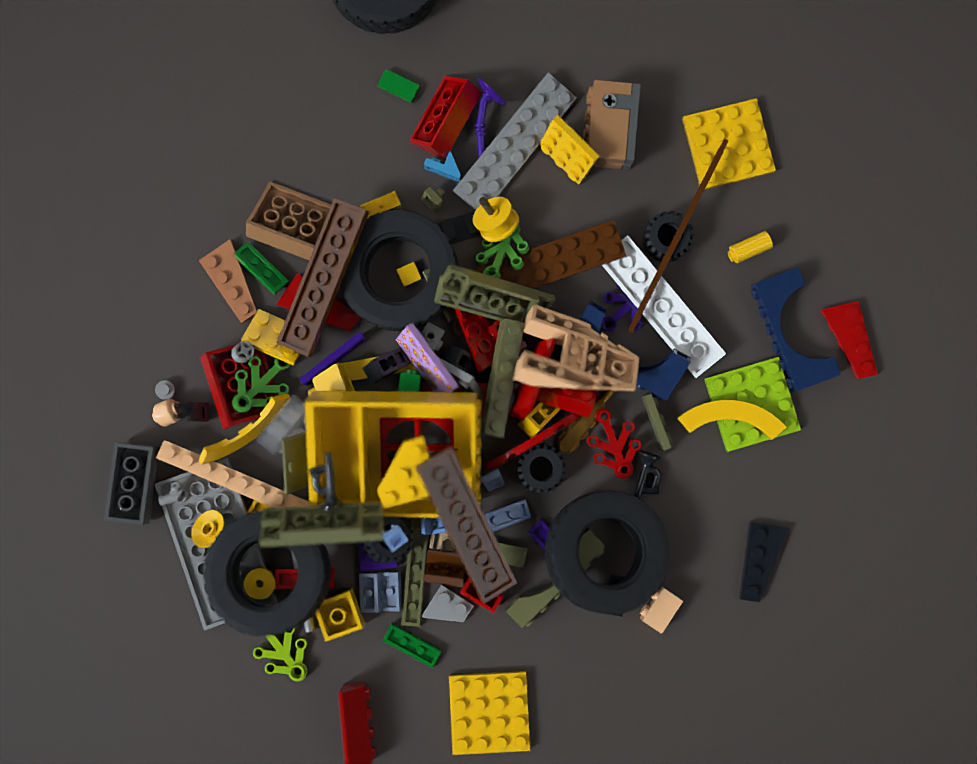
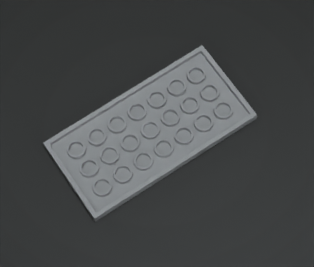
[154,458,279,630]

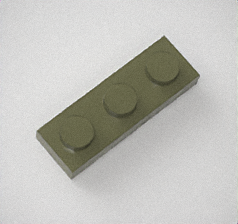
[642,394,672,451]

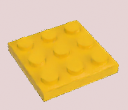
[539,115,600,184]

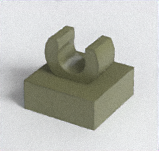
[421,187,445,213]

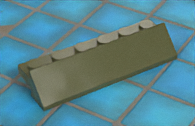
[434,264,555,323]
[259,502,384,547]

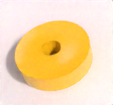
[244,567,275,600]

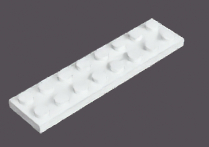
[602,235,726,378]

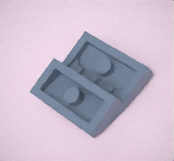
[359,571,402,613]

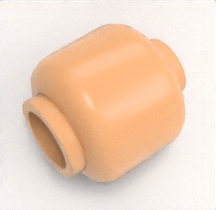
[152,399,182,427]

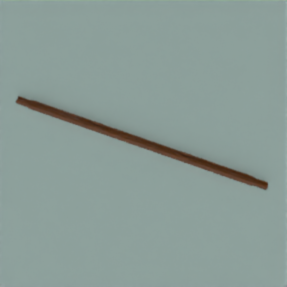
[627,139,728,333]

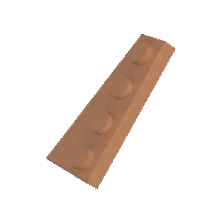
[199,239,258,324]

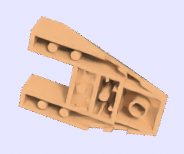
[514,304,639,391]

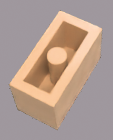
[640,586,683,634]

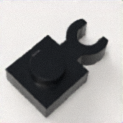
[174,402,209,422]

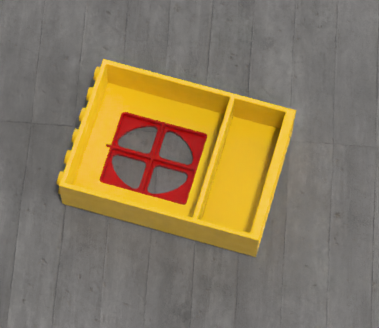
[305,391,481,518]

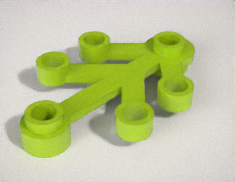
[253,628,308,681]

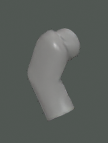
[158,481,184,506]

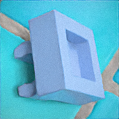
[383,525,408,552]

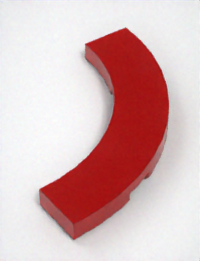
[485,413,581,470]

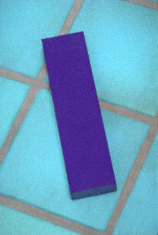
[299,331,366,386]

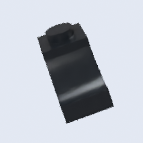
[442,345,487,382]
[362,347,411,385]

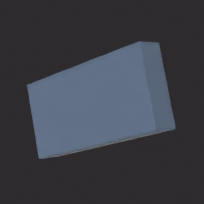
[481,469,505,492]

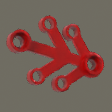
[586,408,641,479]

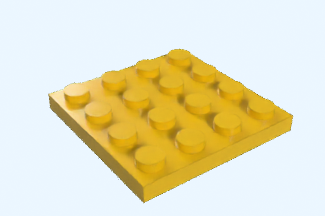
[682,98,776,190]
[449,671,530,755]

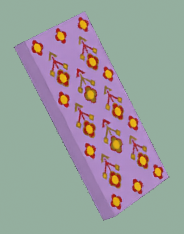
[396,323,458,392]

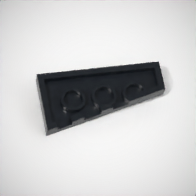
[739,522,789,602]

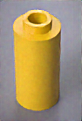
[727,231,773,264]

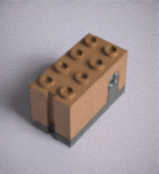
[583,80,641,170]

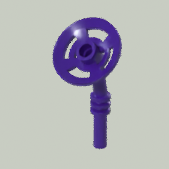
[475,77,507,158]

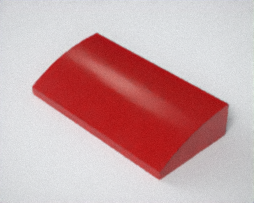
[508,339,556,420]

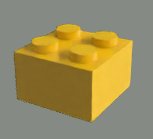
[316,588,365,642]

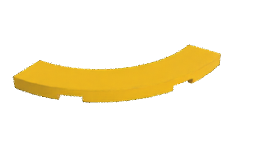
[199,394,291,465]
[677,400,787,440]

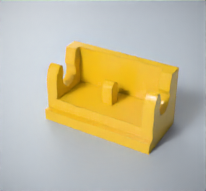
[360,190,402,219]

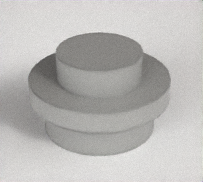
[155,380,175,400]

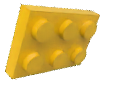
[241,309,300,366]

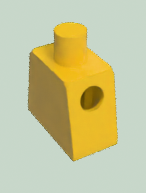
[308,363,355,395]

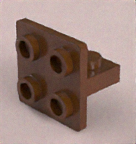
[423,548,465,587]

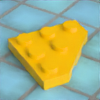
[377,436,430,508]

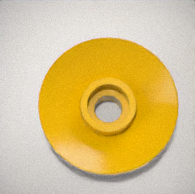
[191,510,225,548]

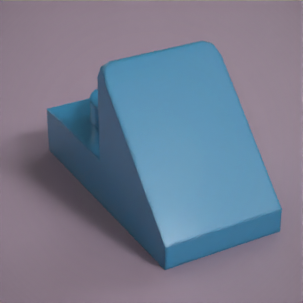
[424,151,461,182]

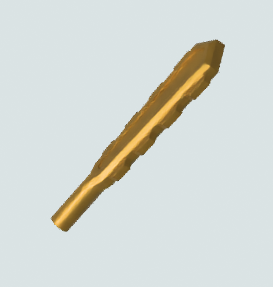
[557,390,616,453]

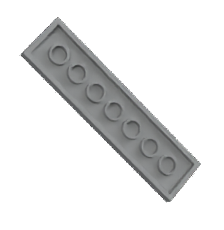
[453,73,577,210]

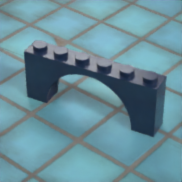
[751,267,841,392]
[579,300,691,401]

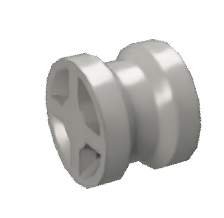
[231,341,254,363]

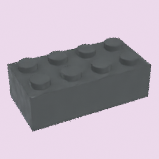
[104,442,160,525]

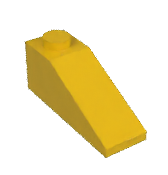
[518,402,560,438]

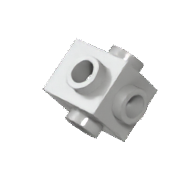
[419,322,445,352]

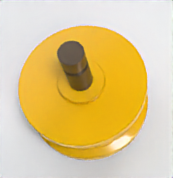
[473,197,519,242]

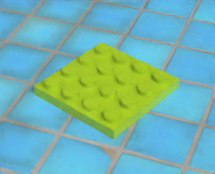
[704,357,801,452]

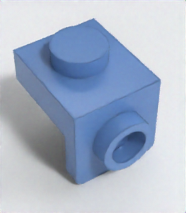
[420,517,447,535]

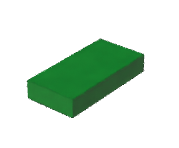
[377,69,420,104]

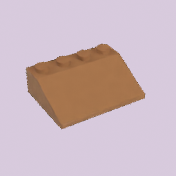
[246,182,331,260]

